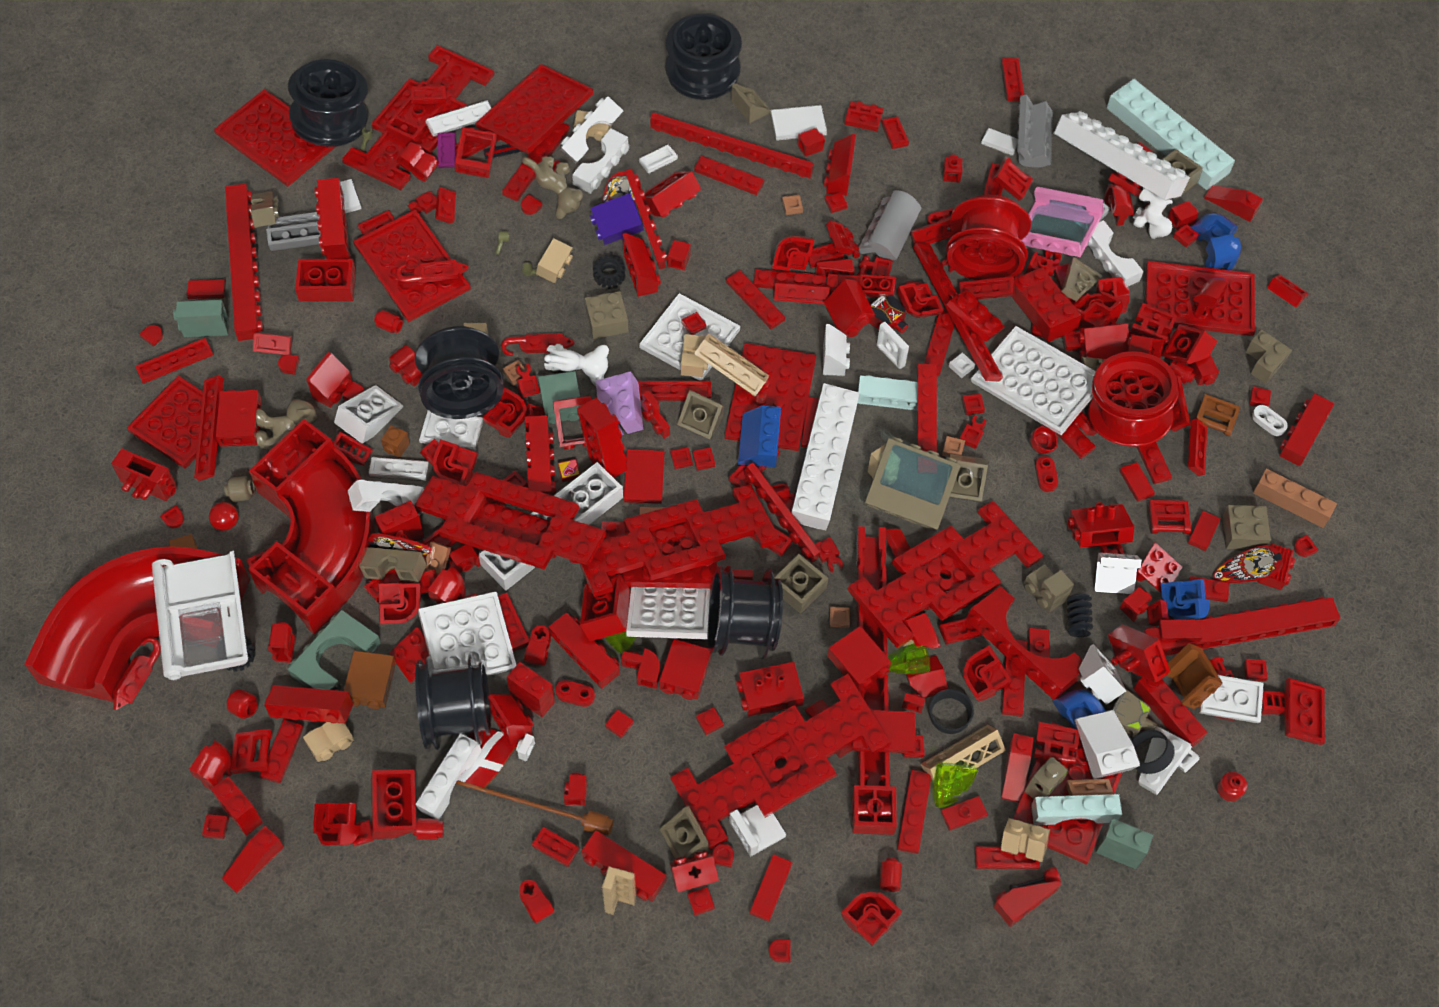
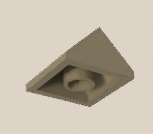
[731,83,771,123]
[677,390,724,439]
[660,806,708,859]

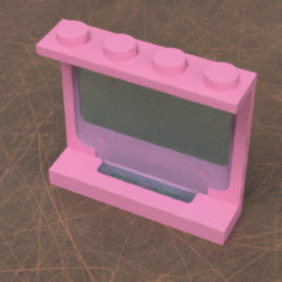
[1021,187,1104,257]

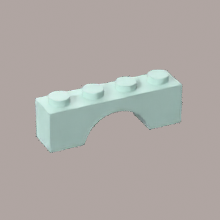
[1031,794,1122,825]

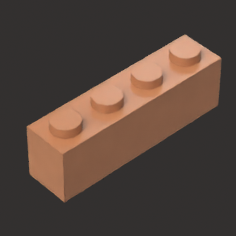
[1253,469,1337,528]

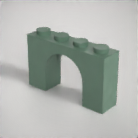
[288,610,381,691]

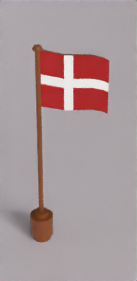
[433,729,614,835]

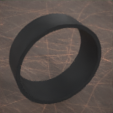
[929,689,974,734]
[1131,730,1175,774]

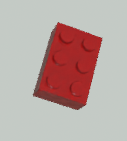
[295,259,356,301]
[580,574,630,641]

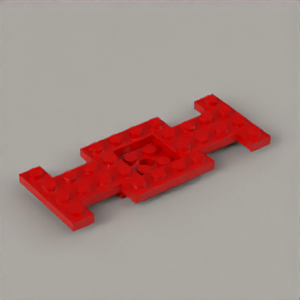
[342,45,494,190]
[579,484,780,597]
[847,501,1043,648]
[670,674,891,850]

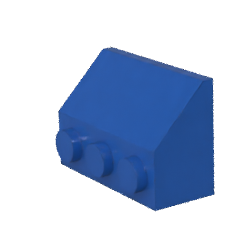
[738,406,781,467]

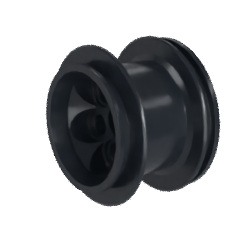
[665,13,742,100]
[288,59,368,147]
[415,326,504,419]
[708,565,783,659]
[415,652,491,750]

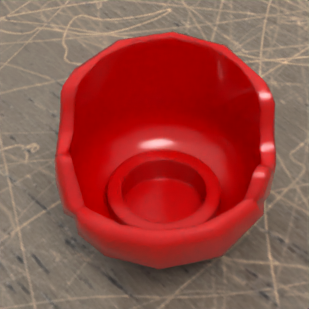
[1030,426,1058,454]
[209,502,239,531]

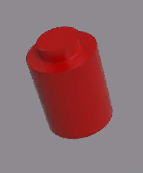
[879,858,902,892]

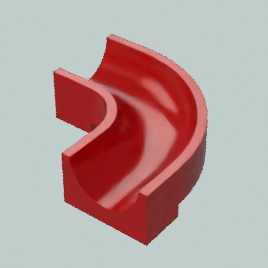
[248,419,375,635]
[24,546,250,702]

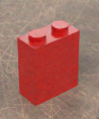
[824,279,875,337]
[1078,323,1129,361]
[375,501,424,541]
[827,626,891,691]
[659,639,712,700]
[507,662,555,718]
[211,776,263,836]

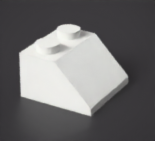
[823,324,850,376]
[1079,644,1126,705]

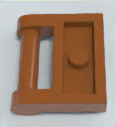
[1196,394,1241,437]

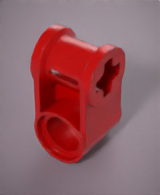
[524,625,551,666]
[519,880,554,924]

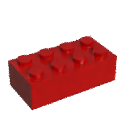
[314,178,349,259]
[1011,267,1081,342]
[577,397,627,478]

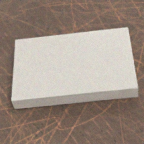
[771,105,827,140]
[419,410,483,452]
[1199,675,1263,723]

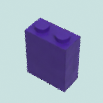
[590,193,644,245]

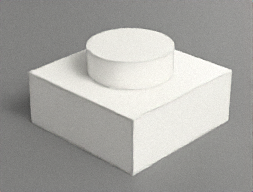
[949,353,975,378]
[516,734,535,761]
[1178,749,1199,773]

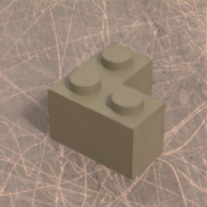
[1246,330,1292,384]
[1024,564,1074,613]

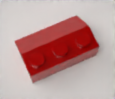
[824,134,856,196]
[643,171,701,218]
[622,233,661,297]
[371,769,417,839]

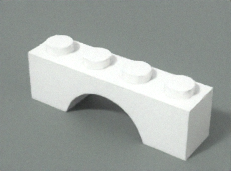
[561,97,623,163]
[572,128,629,194]
[1083,220,1143,287]
[348,480,424,516]
[416,734,482,820]

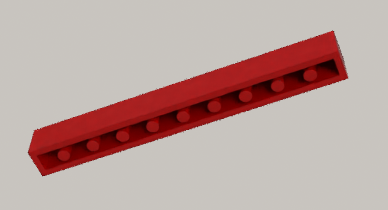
[225,184,263,341]
[1143,597,1341,656]

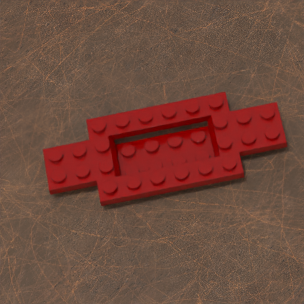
[414,472,606,570]

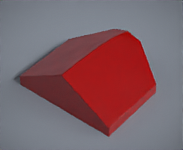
[1096,277,1130,313]
[903,613,941,649]
[906,656,948,698]

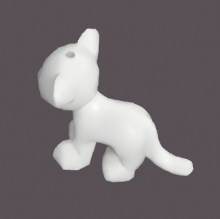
[544,344,609,386]

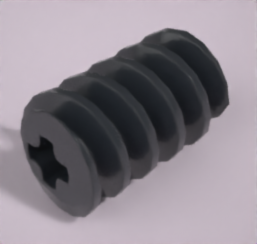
[1067,594,1093,637]

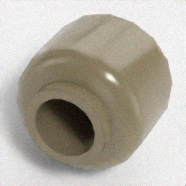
[224,476,255,502]

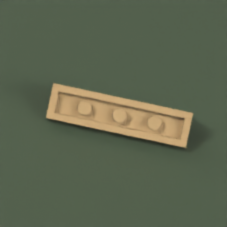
[694,333,769,396]
[921,725,1006,790]
[602,867,636,915]

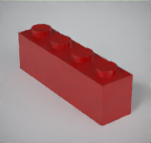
[1280,393,1335,466]
[548,612,620,689]
[1134,677,1208,747]
[264,685,354,724]
[582,830,667,902]

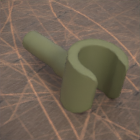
[360,127,373,151]
[495,231,510,255]
[522,263,537,276]

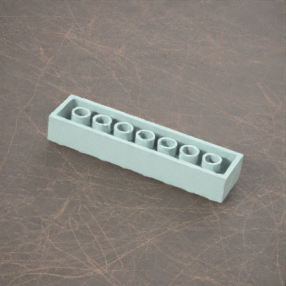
[1107,79,1235,190]

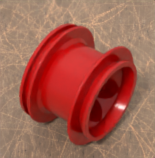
[946,195,1032,280]
[1088,351,1178,447]

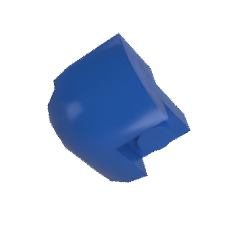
[1191,213,1238,242]
[1204,234,1241,271]
[1161,579,1210,620]
[1052,689,1107,729]

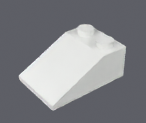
[334,385,403,444]
[1075,710,1140,779]

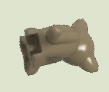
[522,157,583,219]
[256,399,318,452]

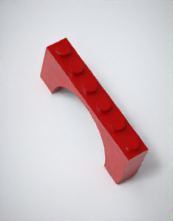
[966,586,1083,700]

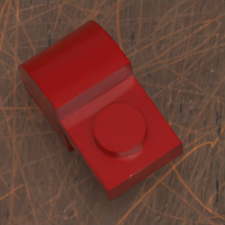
[621,648,660,689]

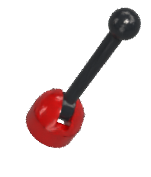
[1009,866,1061,890]

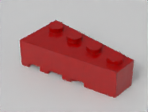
[525,415,556,496]

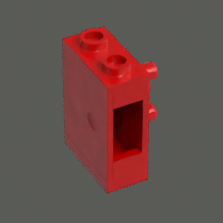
[216,389,262,447]
[111,448,177,502]
[1067,502,1135,548]
[1108,624,1171,683]
[736,662,804,717]

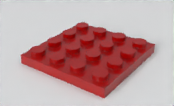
[127,376,203,469]

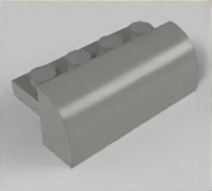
[1017,95,1053,168]
[859,190,921,260]
[266,212,321,251]

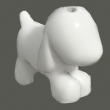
[1133,188,1173,239]

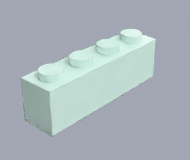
[857,375,918,410]

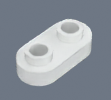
[1252,405,1288,436]

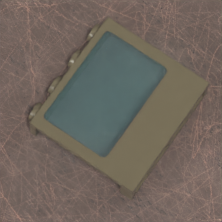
[863,437,961,531]

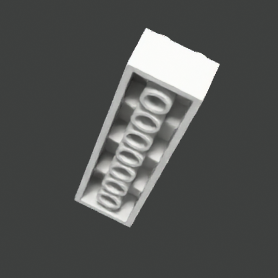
[1054,111,1190,200]
[791,383,860,531]
[479,462,623,591]

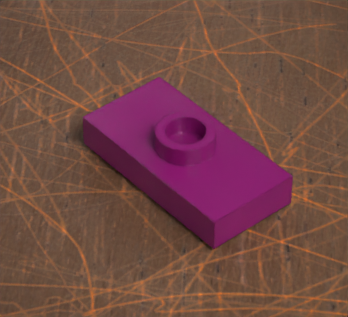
[438,133,456,168]

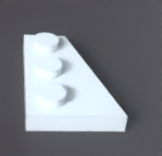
[1138,726,1192,795]

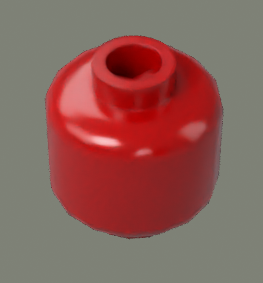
[227,689,258,719]
[1217,771,1247,802]

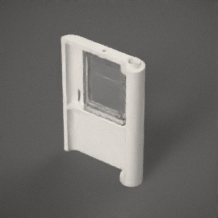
[152,551,248,680]

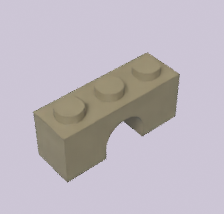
[250,191,279,228]
[359,548,427,583]

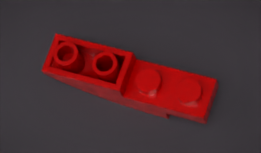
[827,274,896,297]

